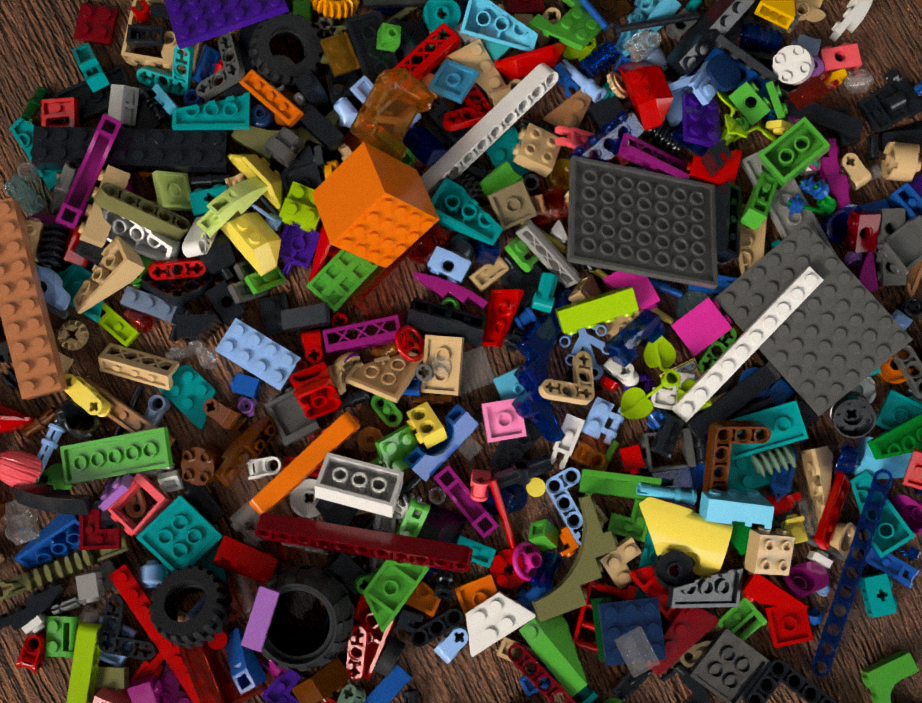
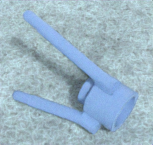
[251,196,284,232]

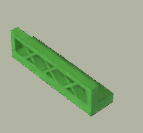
[579,469,662,500]

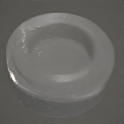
[432,356,452,376]

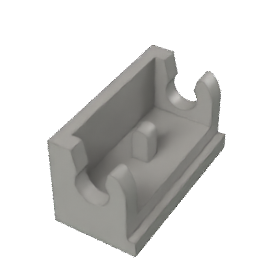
[108,84,139,126]

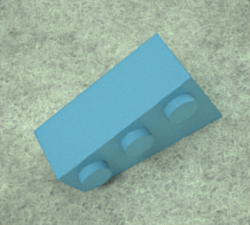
[699,489,774,529]

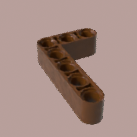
[702,420,771,491]

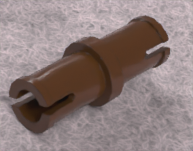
[413,393,452,408]
[20,407,56,439]

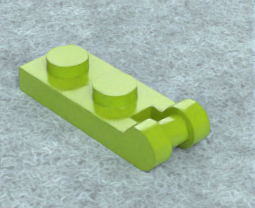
[98,301,140,348]

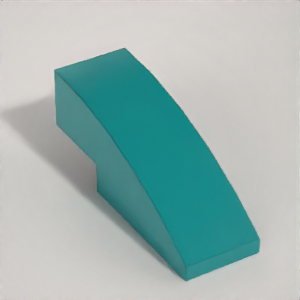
[72,42,110,93]

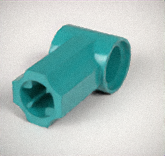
[531,273,558,313]

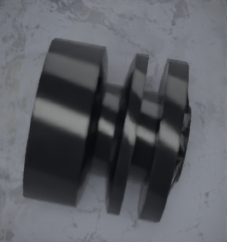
[828,390,876,439]

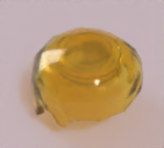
[549,158,570,190]

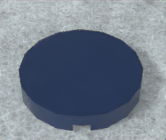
[706,54,741,92]

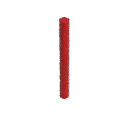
[488,478,517,549]

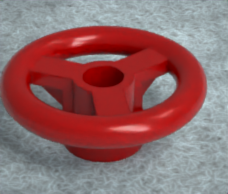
[395,325,425,362]

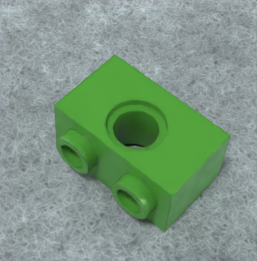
[728,81,771,126]

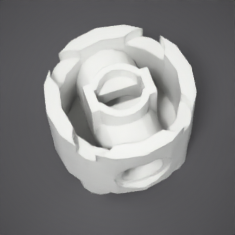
[772,45,815,85]

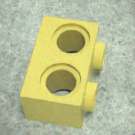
[406,401,448,449]

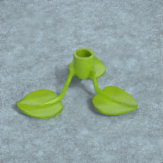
[717,90,777,146]
[620,333,712,419]

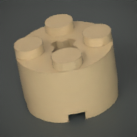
[881,142,921,182]

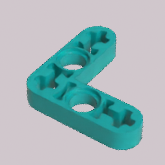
[136,45,194,95]

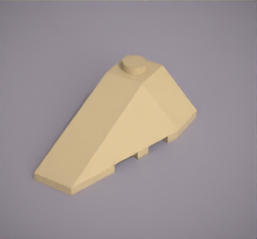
[73,236,145,314]

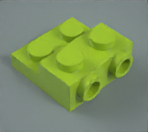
[279,181,321,232]

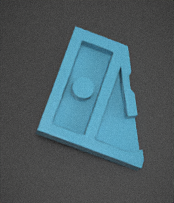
[152,84,179,115]

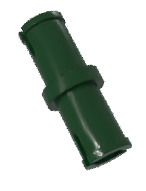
[21,86,49,123]

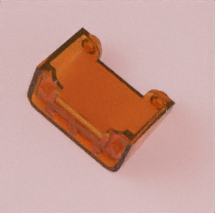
[350,68,435,160]

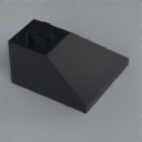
[417,503,467,544]

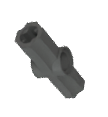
[49,160,81,215]

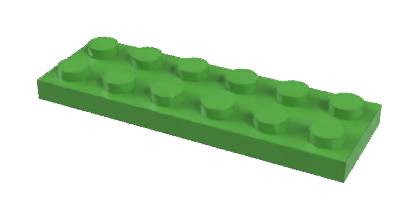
[60,427,173,485]

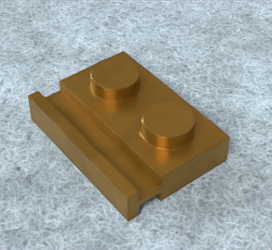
[320,32,361,77]

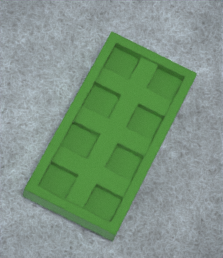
[306,249,379,313]

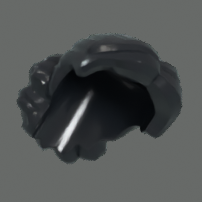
[53,399,101,439]

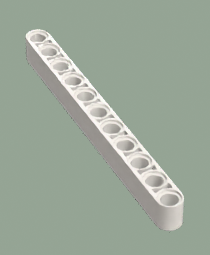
[421,63,559,199]

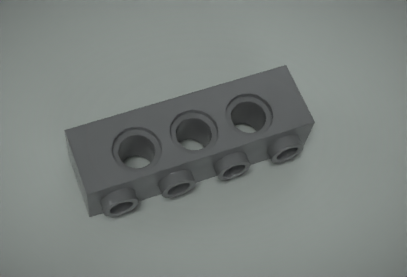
[873,208,906,286]

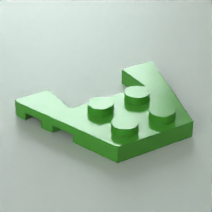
[527,0,602,51]

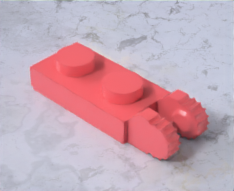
[555,126,600,155]

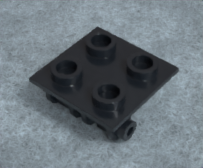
[134,87,172,129]

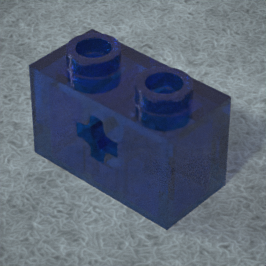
[402,127,448,166]

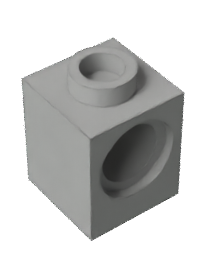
[75,571,105,603]

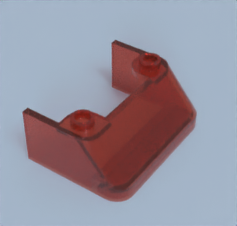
[179,613,268,703]

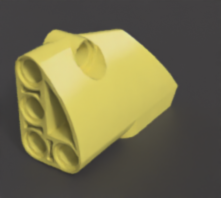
[639,497,733,576]

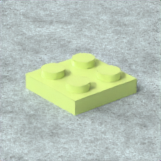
[152,170,192,211]

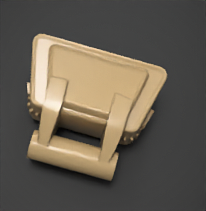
[568,274,602,303]

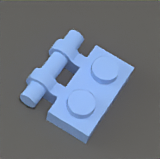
[581,396,625,445]

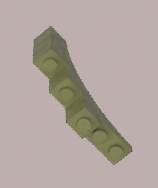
[231,101,352,164]
[532,495,618,622]

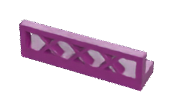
[617,133,690,179]
[322,315,403,356]

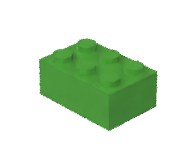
[758,117,830,187]

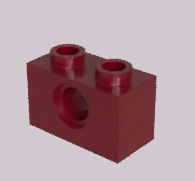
[845,210,881,252]

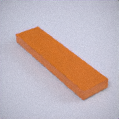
[239,69,304,128]

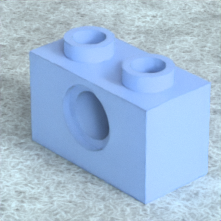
[427,246,472,285]

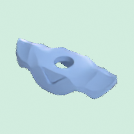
[35,263,71,310]

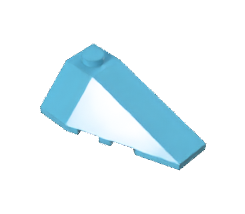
[460,0,538,52]
[853,437,912,480]

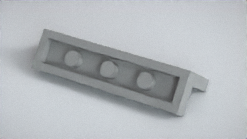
[516,219,581,288]

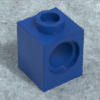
[230,373,262,399]

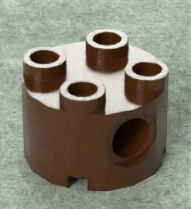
[181,443,224,486]

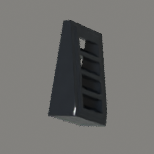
[126,24,166,48]

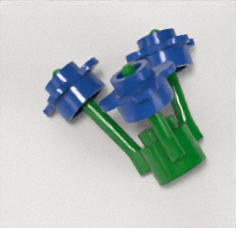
[787,176,837,216]

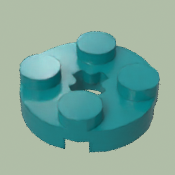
[423,0,461,34]

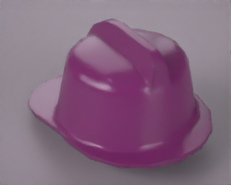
[890,494,922,535]
[784,561,829,597]

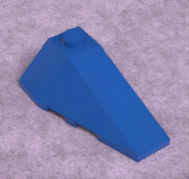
[14,513,82,569]

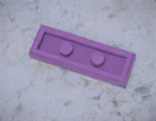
[241,585,281,652]

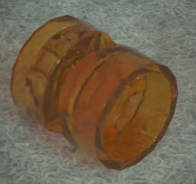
[358,427,384,453]

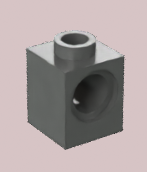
[665,8,697,42]

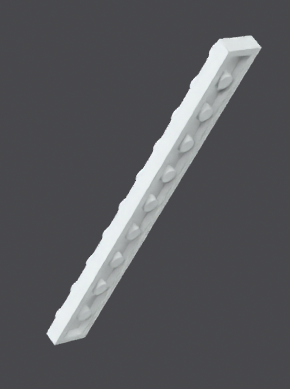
[670,266,823,422]

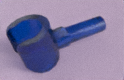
[895,547,921,560]

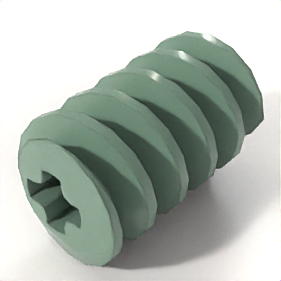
[751,444,796,478]

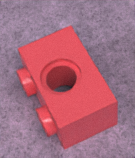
[817,43,862,78]

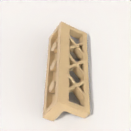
[98,343,179,391]

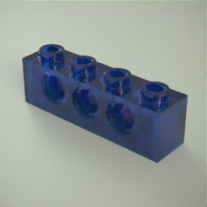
[568,111,645,162]

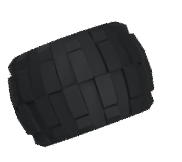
[250,564,355,671]

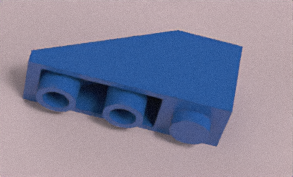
[225,627,268,695]

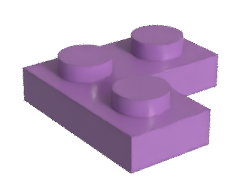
[98,473,134,512]

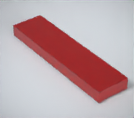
[814,472,851,550]

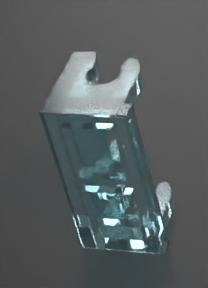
[3,174,47,217]

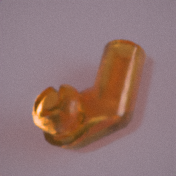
[371,341,398,358]

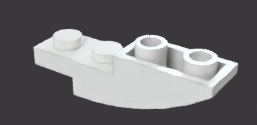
[829,0,873,42]

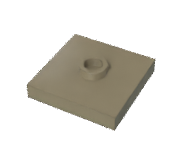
[487,180,538,231]

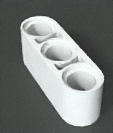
[182,216,219,258]

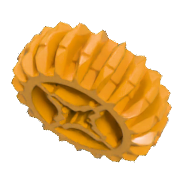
[310,0,360,20]

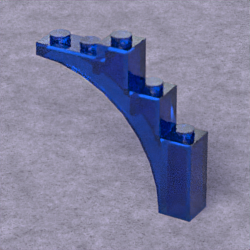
[512,312,566,442]

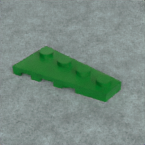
[867,412,922,460]

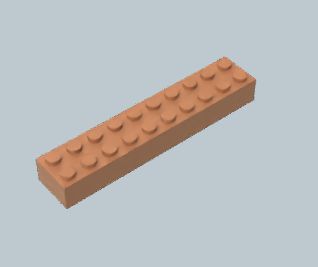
[0,197,68,400]

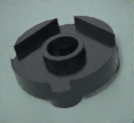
[652,549,694,590]

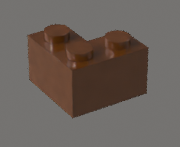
[291,657,351,703]

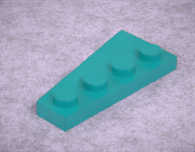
[9,116,58,192]

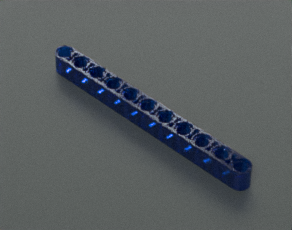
[811,469,893,677]

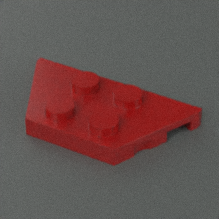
[627,564,679,622]

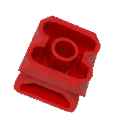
[289,362,342,419]

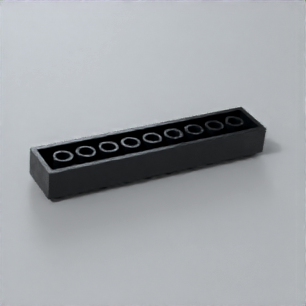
[31,126,230,174]

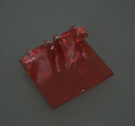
[530,186,569,226]

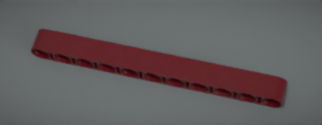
[254,513,473,572]

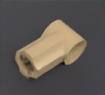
[487,79,521,108]

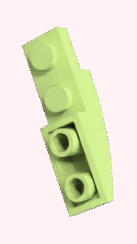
[196,177,267,237]

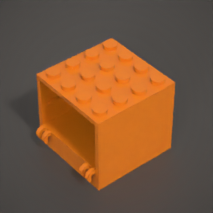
[312,141,439,268]

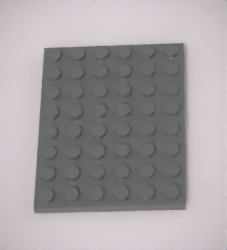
[567,156,718,289]
[714,222,913,416]

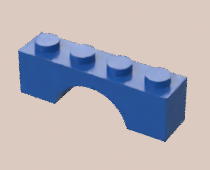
[403,404,479,482]

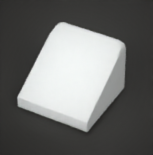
[549,219,568,245]

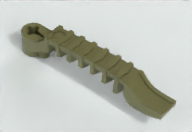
[0,533,130,600]

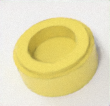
[526,478,546,497]

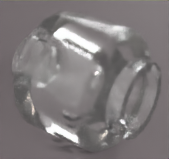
[844,68,873,94]

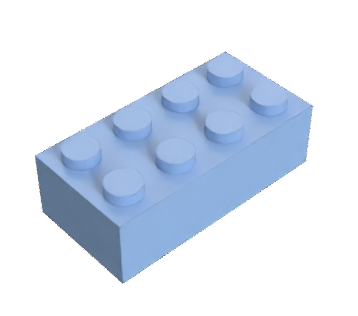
[215,318,304,393]

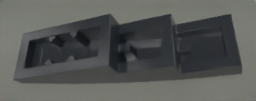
[13,485,91,515]

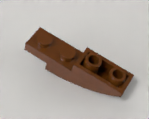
[215,416,278,487]

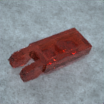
[788,71,840,110]

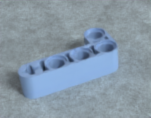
[545,467,583,545]

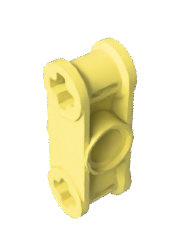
[64,374,111,417]

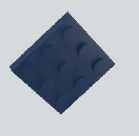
[598,597,667,666]

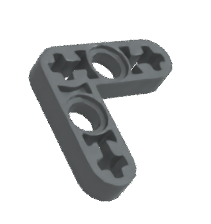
[196,33,245,100]

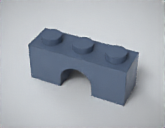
[120,286,186,326]

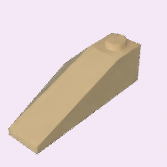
[800,446,833,527]

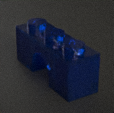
[605,309,666,368]

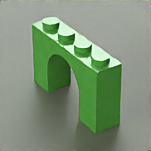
[861,650,919,703]

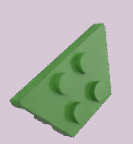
[363,560,430,633]

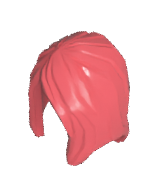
[0,450,43,487]

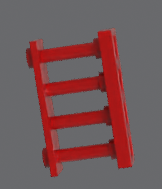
[571,580,637,666]

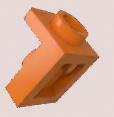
[559,526,579,557]

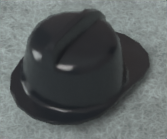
[434,234,477,264]

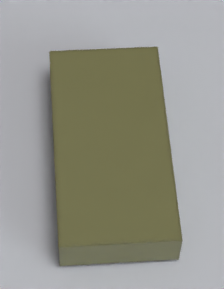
[95,665,129,689]

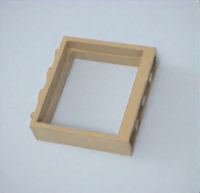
[121,0,205,73]

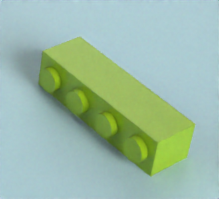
[555,285,639,335]

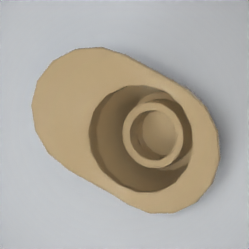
[830,522,862,559]

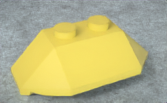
[227,154,285,213]
[220,211,281,276]

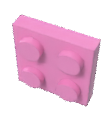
[481,398,527,443]

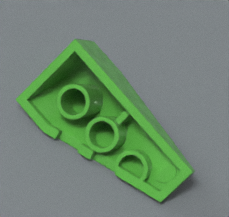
[519,614,588,697]

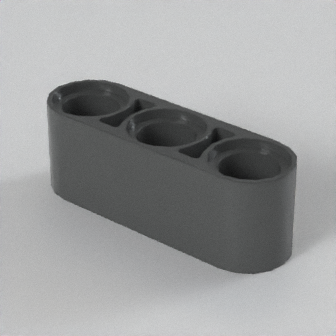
[893,344,922,399]

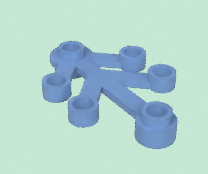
[559,323,614,380]

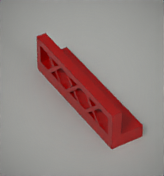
[390,22,460,94]

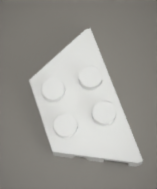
[466,591,537,657]

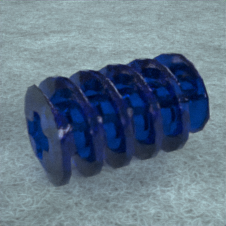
[739,23,783,52]
[579,41,620,79]

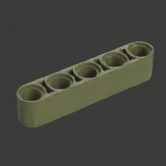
[94,182,191,241]

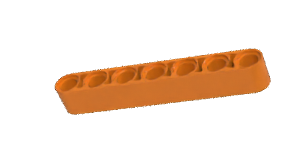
[249,411,361,516]

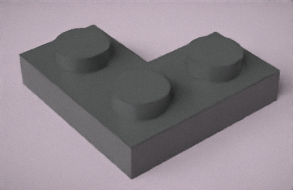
[227,261,269,304]

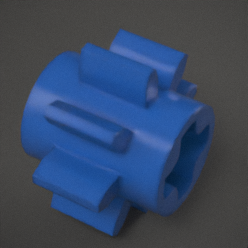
[646,408,668,431]

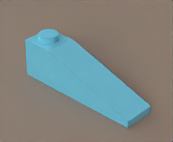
[614,0,681,57]

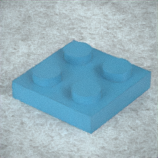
[428,58,479,104]

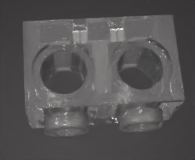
[4,500,40,545]

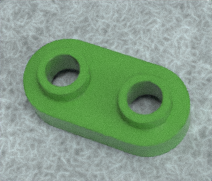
[371,395,403,428]

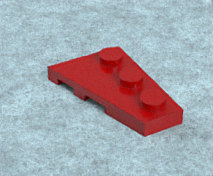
[482,289,524,347]

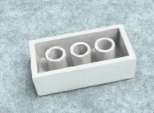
[315,452,404,518]

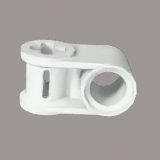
[603,352,639,387]
[247,456,283,480]

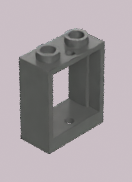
[639,428,696,473]

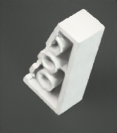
[102,209,181,261]

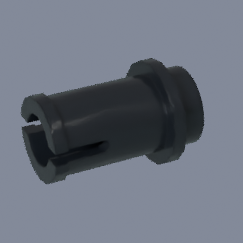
[866,135,882,161]

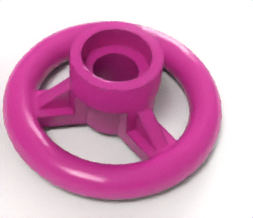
[512,541,543,581]

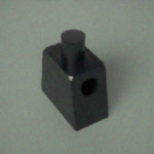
[586,96,634,142]
[198,234,238,282]

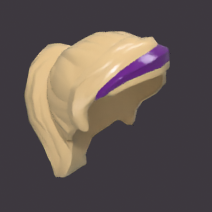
[328,352,360,395]

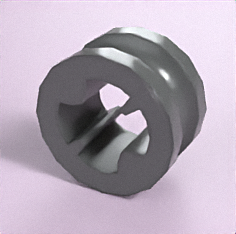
[415,364,435,381]

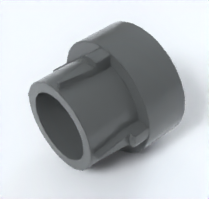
[263,127,303,167]

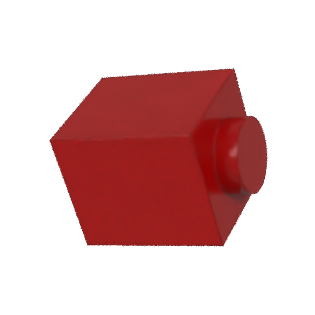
[618,444,645,475]

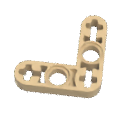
[538,351,595,405]

